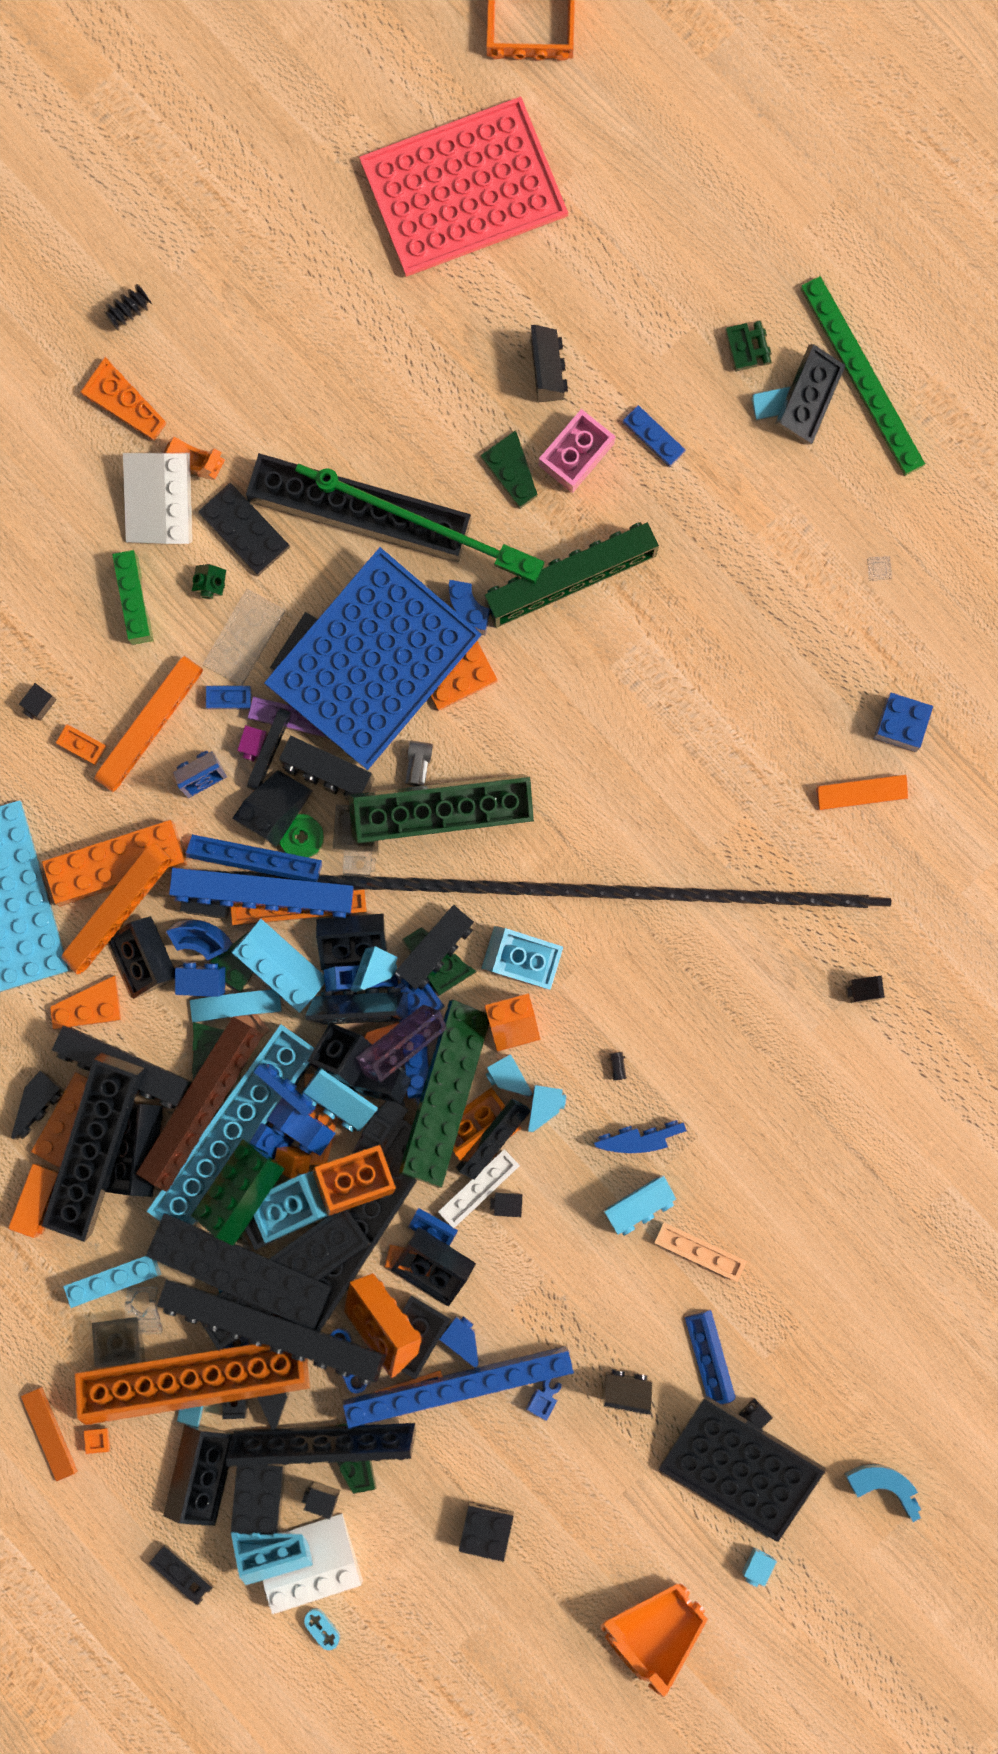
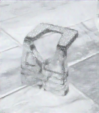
[125,1286,163,1336]

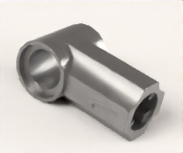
[405,740,433,786]

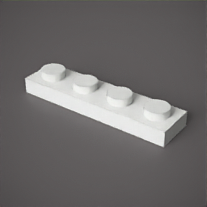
[438,1149,520,1228]

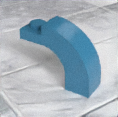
[844,1464,921,1522]

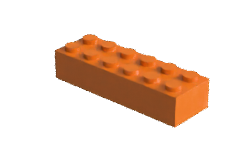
[42,820,188,907]

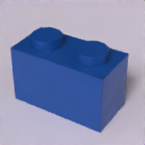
[175,961,225,997]

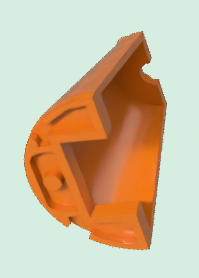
[601,1583,708,1697]

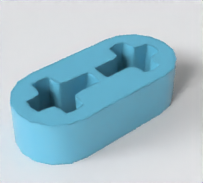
[304,1608,340,1650]

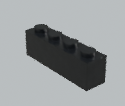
[393,904,474,993]

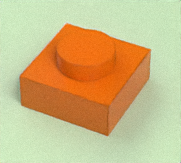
[84,1428,110,1454]

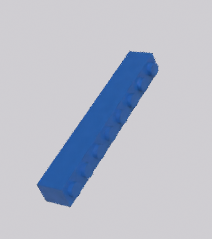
[169,868,354,918]

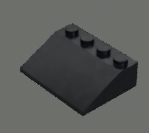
[305,988,408,1025]

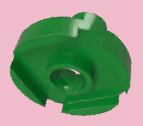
[280,814,324,858]

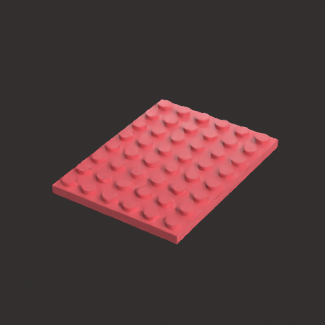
[359,97,568,277]

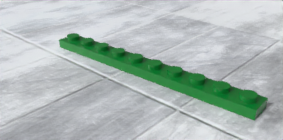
[800,276,925,476]

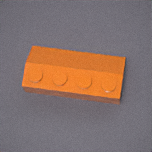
[344,1273,421,1378]

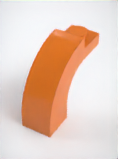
[163,437,225,480]

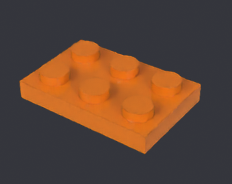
[431,641,498,711]

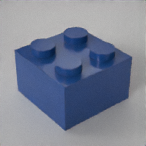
[873,692,933,752]

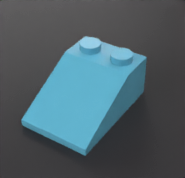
[481,926,563,990]
[254,1171,328,1243]

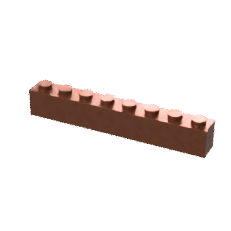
[136,1017,263,1192]

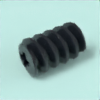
[104,284,153,330]

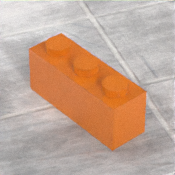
[8,1164,59,1238]

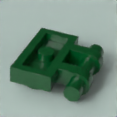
[725,321,772,372]

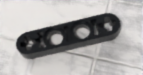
[247,708,291,791]

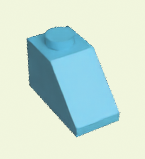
[351,946,398,992]
[486,1054,533,1097]

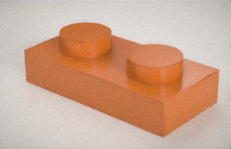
[56,724,107,766]

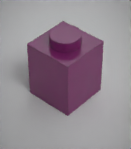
[237,725,268,762]

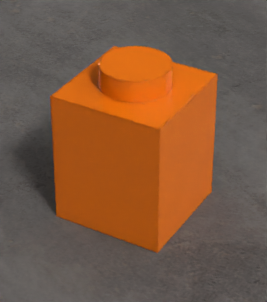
[275,1146,312,1179]

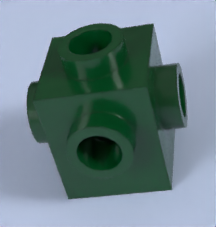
[192,564,227,600]

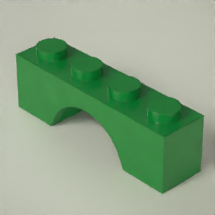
[112,550,154,645]

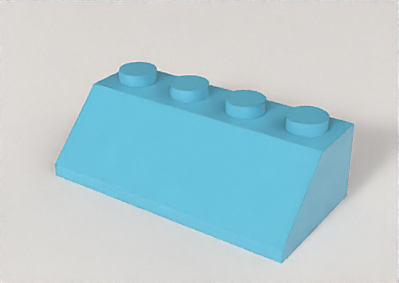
[231,919,325,1013]

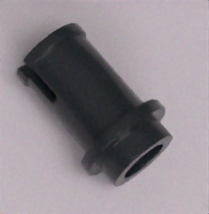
[608,1052,627,1081]

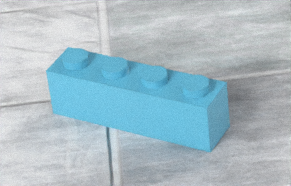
[63,1256,162,1308]

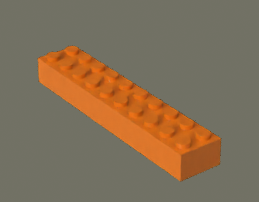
[75,1343,310,1425]

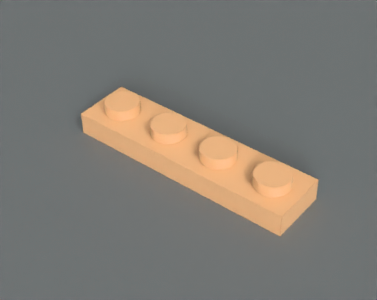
[654,1222,747,1282]

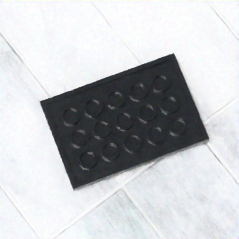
[658,1395,826,1542]

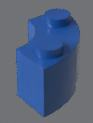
[449,580,490,636]
[166,920,233,961]
[267,1097,336,1156]

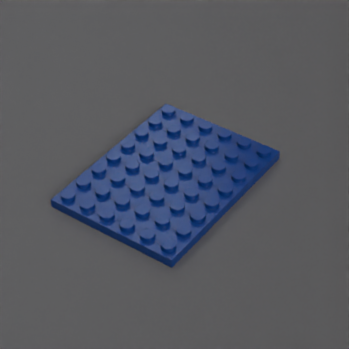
[264,547,482,771]

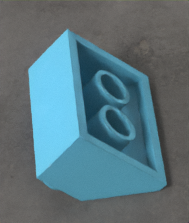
[302,1069,378,1132]
[528,1085,566,1132]
[603,1175,676,1236]

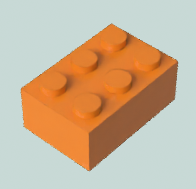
[313,1145,396,1216]

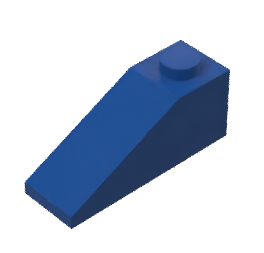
[324,966,398,992]

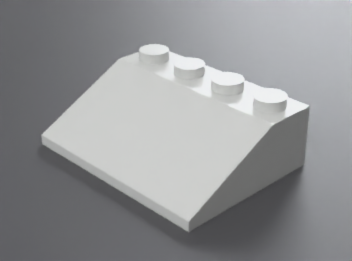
[123,453,192,544]
[263,1513,363,1614]

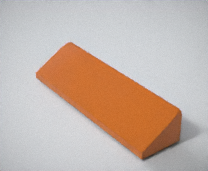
[816,775,908,810]
[21,1387,78,1482]

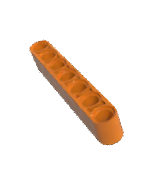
[94,656,203,792]
[61,843,172,975]

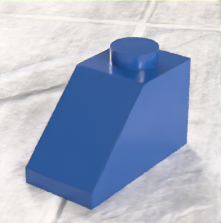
[439,1316,479,1368]

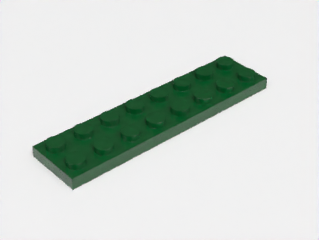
[399,1000,489,1188]

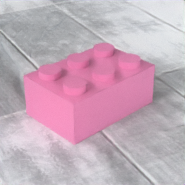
[539,409,615,493]

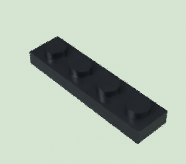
[456,1098,531,1180]

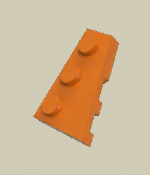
[50,976,121,1029]

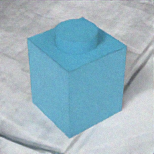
[742,1547,777,1587]

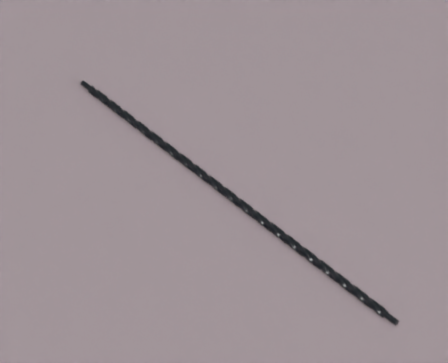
[200,870,892,908]

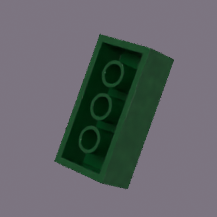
[191,1139,285,1246]

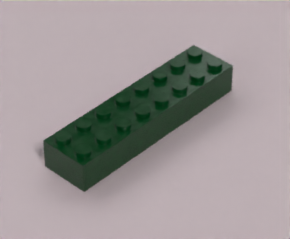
[485,522,659,628]
[348,774,534,843]

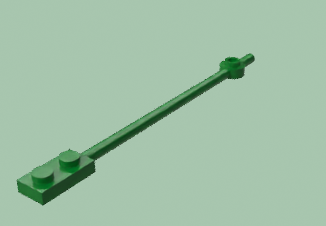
[295,463,544,583]

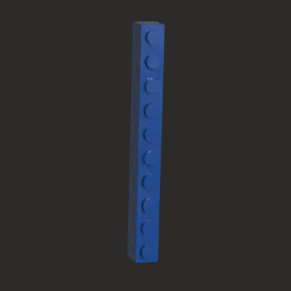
[343,1346,574,1428]

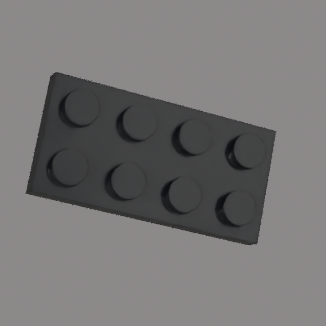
[775,344,846,445]
[198,482,290,576]

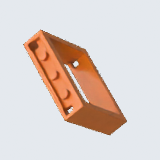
[487,0,575,61]

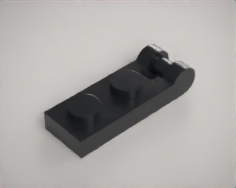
[149,1544,214,1605]

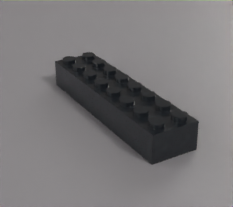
[42,1053,145,1242]

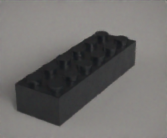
[52,1025,192,1109]

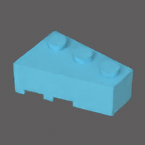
[231,1532,313,1585]

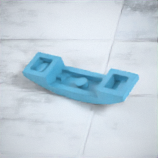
[190,990,282,1023]

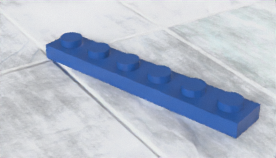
[186,834,322,882]

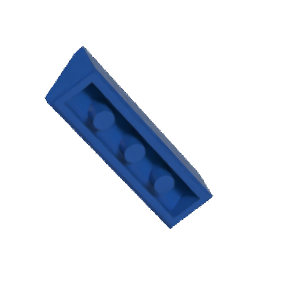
[684,1310,736,1404]

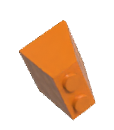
[485,993,541,1052]

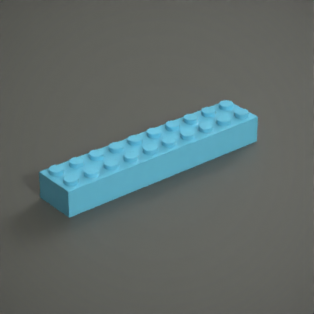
[146,1024,315,1226]

